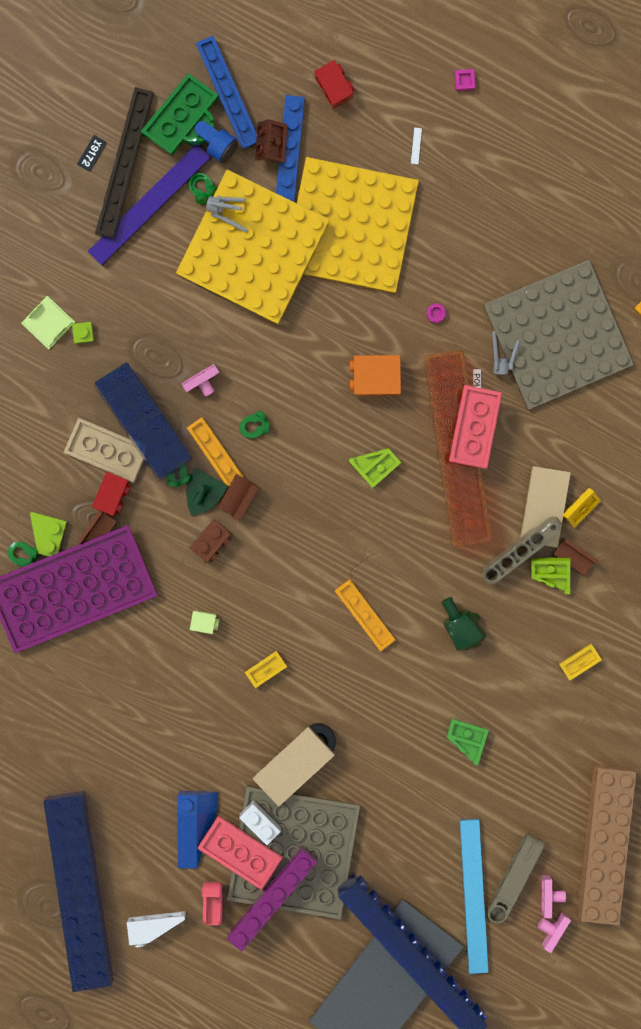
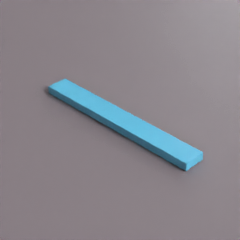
[460,819,488,974]

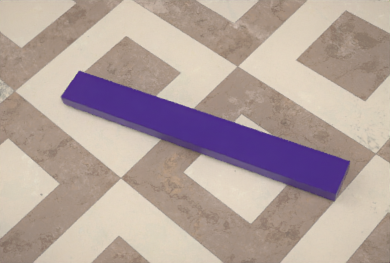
[88,145,211,266]

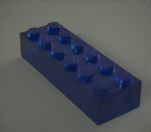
[94,362,192,482]

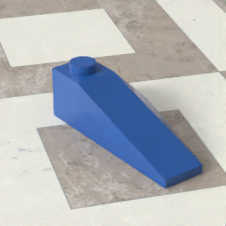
[177,791,218,868]

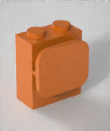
[350,355,401,396]

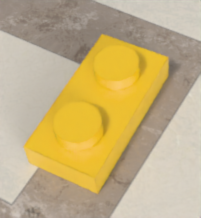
[563,488,601,528]
[559,643,602,681]
[245,650,287,688]

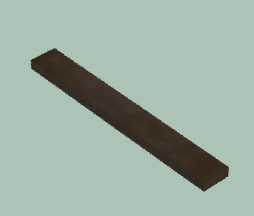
[95,87,154,240]

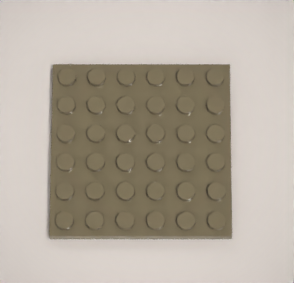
[483,260,634,410]
[227,786,360,920]

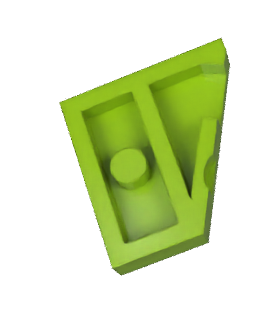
[348,448,401,488]
[30,512,68,556]
[531,558,570,594]

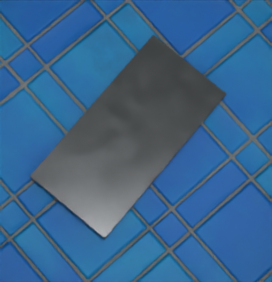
[309,899,463,1029]

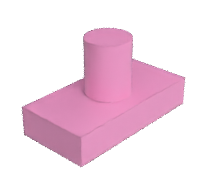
[181,364,219,396]
[541,875,566,918]
[538,912,571,953]

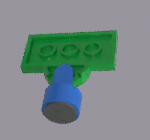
[141,73,238,163]

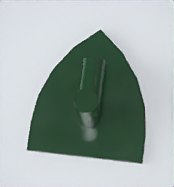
[186,468,228,516]

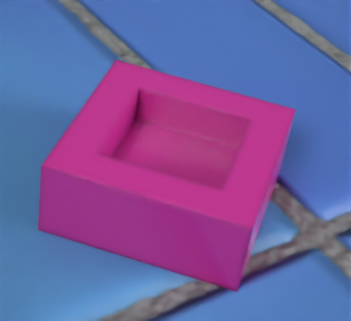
[454,69,475,91]

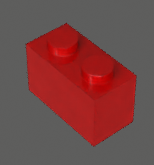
[314,60,355,109]
[92,472,131,516]

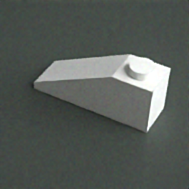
[127,911,186,947]

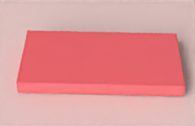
[449,385,502,469]
[197,815,283,890]

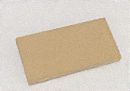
[63,417,149,483]
[520,466,571,548]
[252,726,335,807]

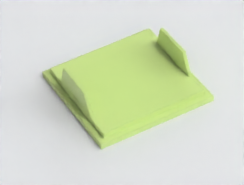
[21,296,75,349]

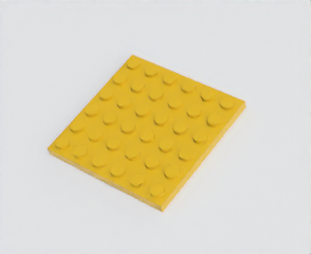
[297,157,419,293]
[176,170,330,325]

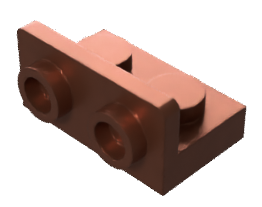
[255,119,287,163]
[189,519,231,563]

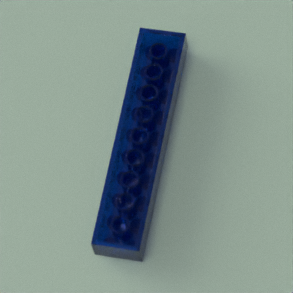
[43,791,114,992]
[338,872,488,1029]

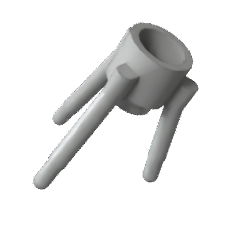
[206,196,248,232]
[492,331,520,374]

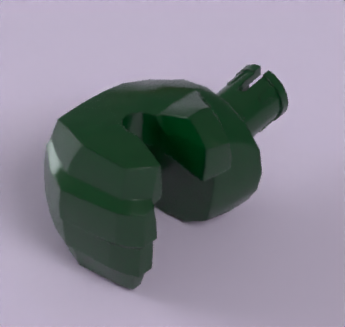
[441,597,487,651]

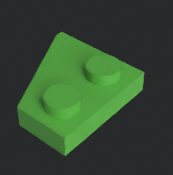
[446,718,489,765]

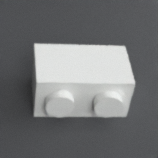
[239,800,281,845]

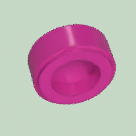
[426,304,446,323]

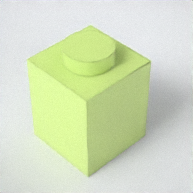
[190,610,220,634]

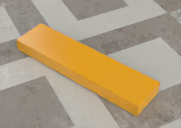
[187,417,243,487]
[334,579,396,652]

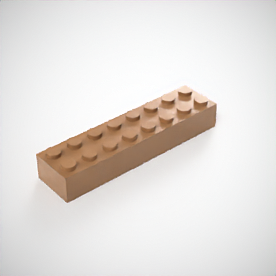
[577,764,636,925]

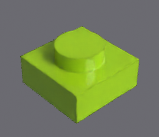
[72,322,94,344]

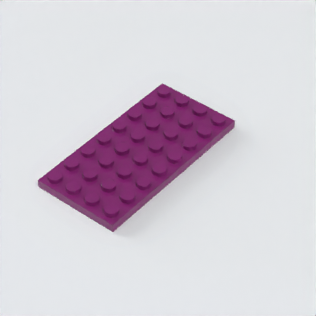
[0,524,158,653]

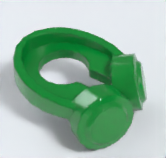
[189,173,217,205]
[239,411,270,438]
[164,457,191,487]
[8,542,37,567]

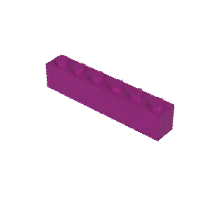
[227,845,317,952]

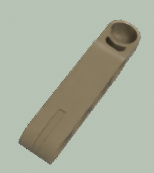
[482,517,562,584]
[487,833,545,923]

